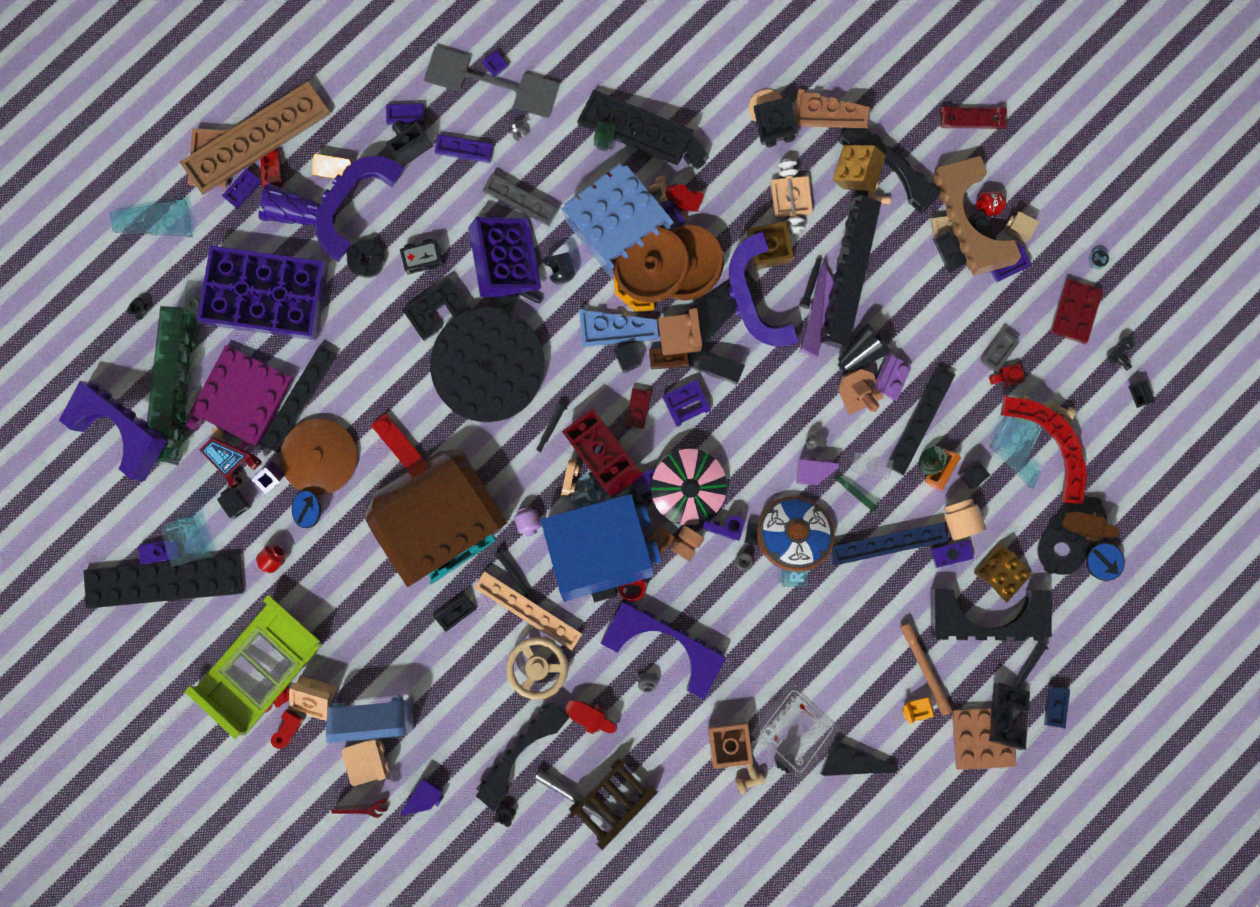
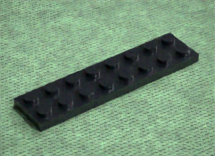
[83,555,243,609]

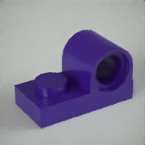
[702,516,744,541]

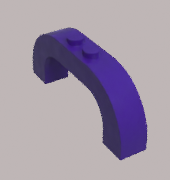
[315,156,404,262]
[729,231,799,346]

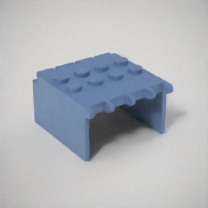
[562,163,673,278]

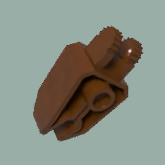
[1062,512,1119,542]

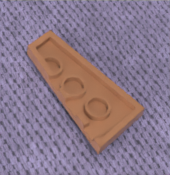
[794,89,871,128]

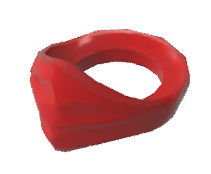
[619,579,647,601]

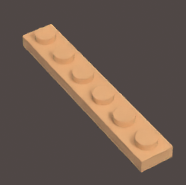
[474,571,582,650]

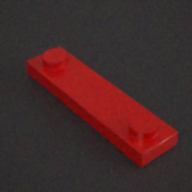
[371,414,425,471]

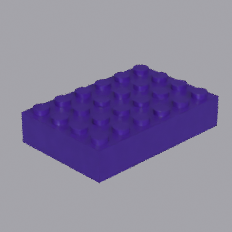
[197,246,329,341]

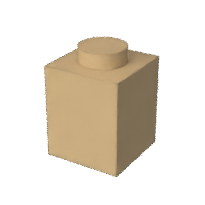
[1005,212,1039,243]

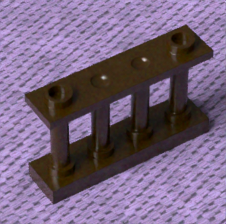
[568,758,658,851]

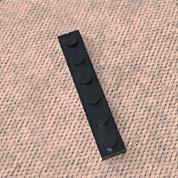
[260,345,337,453]
[886,366,955,476]

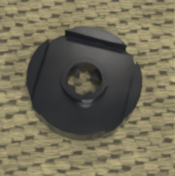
[346,239,386,278]

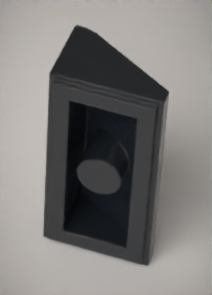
[433,591,477,632]

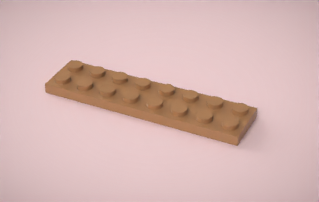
[179,81,330,195]

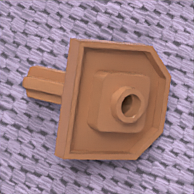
[838,368,883,415]

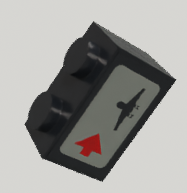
[400,239,444,275]

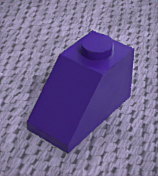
[400,777,444,816]

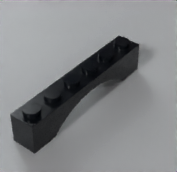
[838,128,941,214]
[476,702,569,811]

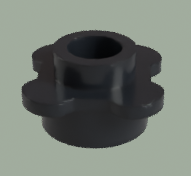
[127,297,150,320]
[493,804,516,827]

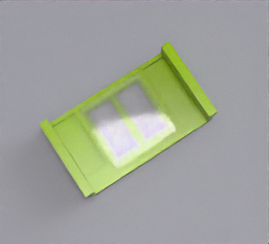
[185,595,324,739]

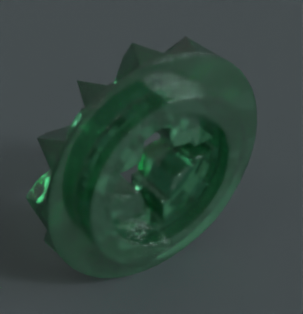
[919,446,949,476]

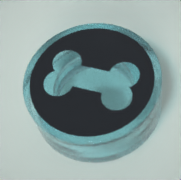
[1089,249,1110,269]

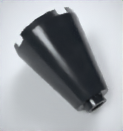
[837,323,891,373]

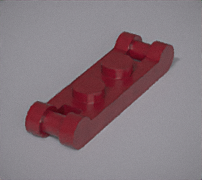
[940,106,1007,129]

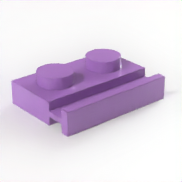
[873,354,912,401]

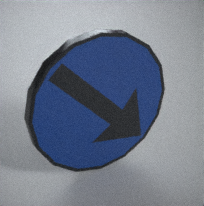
[292,490,322,529]
[1086,543,1125,581]

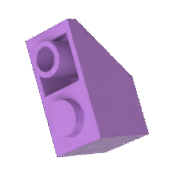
[796,457,839,486]

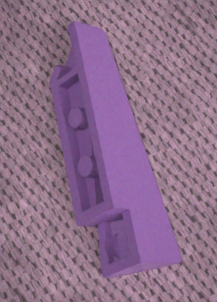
[799,264,834,357]

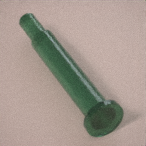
[834,474,880,514]

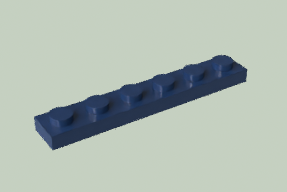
[831,523,948,566]

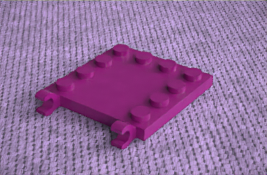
[186,345,293,452]

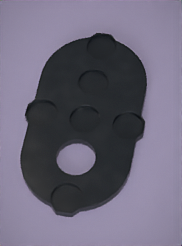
[1037,496,1108,575]

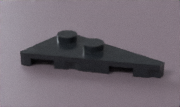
[820,739,898,776]

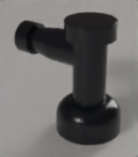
[1106,336,1135,371]

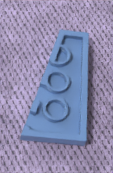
[579,309,659,348]

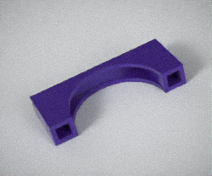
[601,601,726,699]

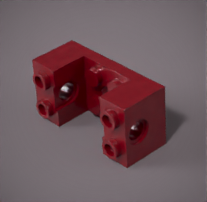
[562,408,643,498]

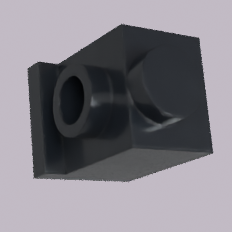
[683,137,708,169]

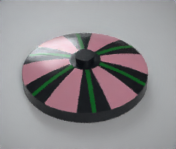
[650,448,727,525]

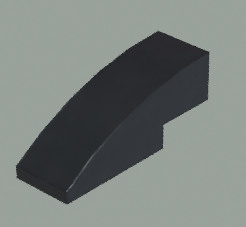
[688,350,745,385]

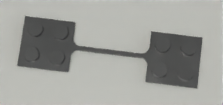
[423,46,559,118]

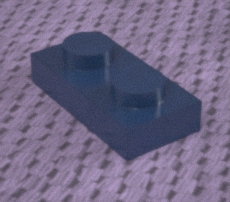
[1044,686,1070,729]

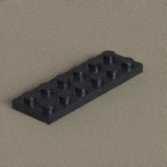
[577,89,694,166]

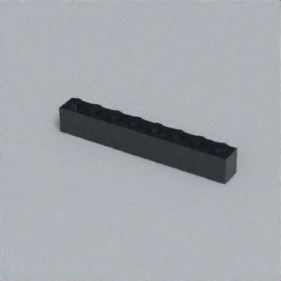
[820,195,882,349]

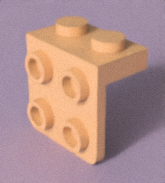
[342,738,390,786]

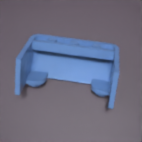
[326,696,414,743]

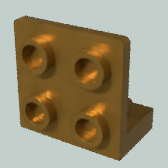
[974,545,1031,602]

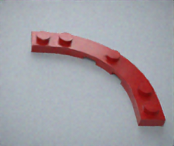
[1001,396,1087,505]

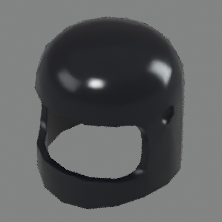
[543,252,576,285]

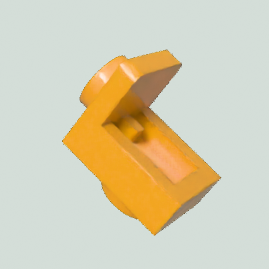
[902,696,935,724]

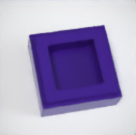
[482,51,509,78]

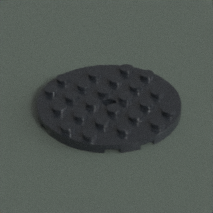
[430,307,545,422]

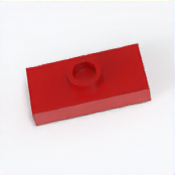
[260,150,282,188]

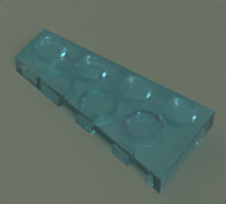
[110,199,193,238]

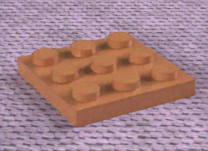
[952,708,1016,770]

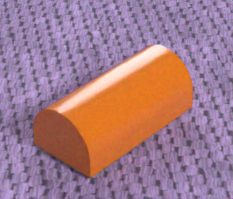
[925,449,961,491]

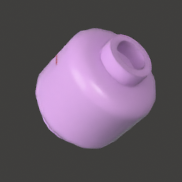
[514,507,542,537]

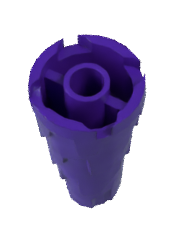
[258,182,337,225]

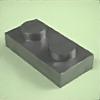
[980,331,1020,373]

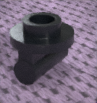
[632,493,650,509]

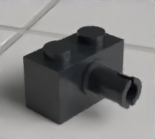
[386,121,433,167]

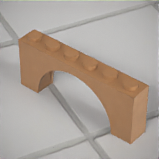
[933,156,1021,276]

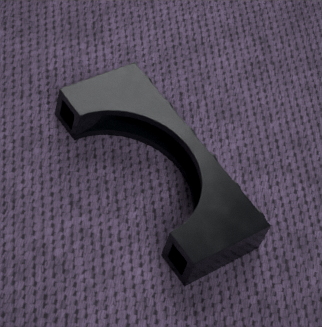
[930,589,1052,641]

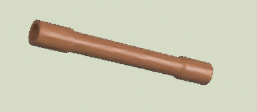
[900,622,953,716]

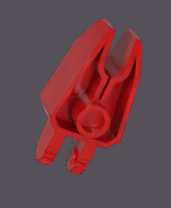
[564,700,618,734]

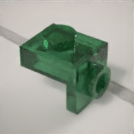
[594,121,616,151]

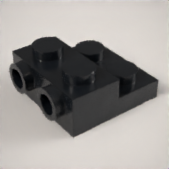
[753,96,799,147]

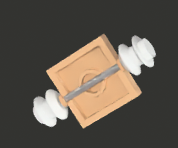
[770,159,813,235]

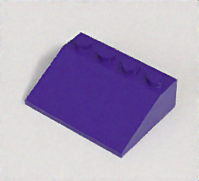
[468,217,541,297]

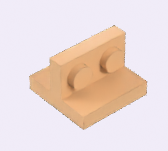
[289,675,337,721]

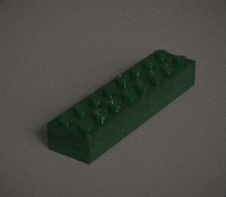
[147,306,197,465]

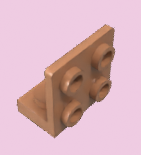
[658,308,702,356]

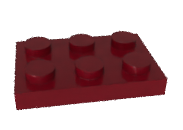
[1049,278,1103,344]

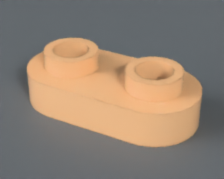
[561,459,580,498]

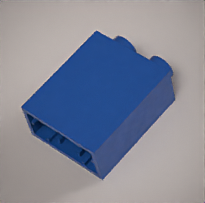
[540,494,661,602]

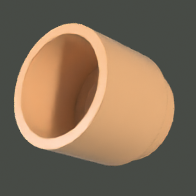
[944,498,987,540]

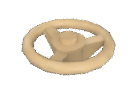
[506,637,568,700]

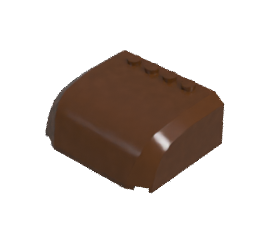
[363,449,509,588]

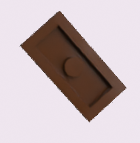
[649,348,689,370]

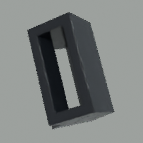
[1128,379,1155,408]

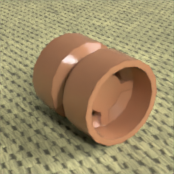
[669,526,704,561]

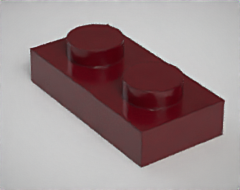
[625,388,651,429]

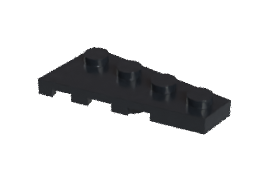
[685,270,758,344]

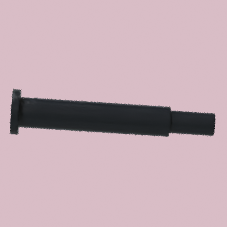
[799,258,822,309]
[536,403,568,452]
[494,549,531,596]
[1013,642,1049,688]

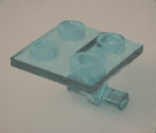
[161,516,211,567]

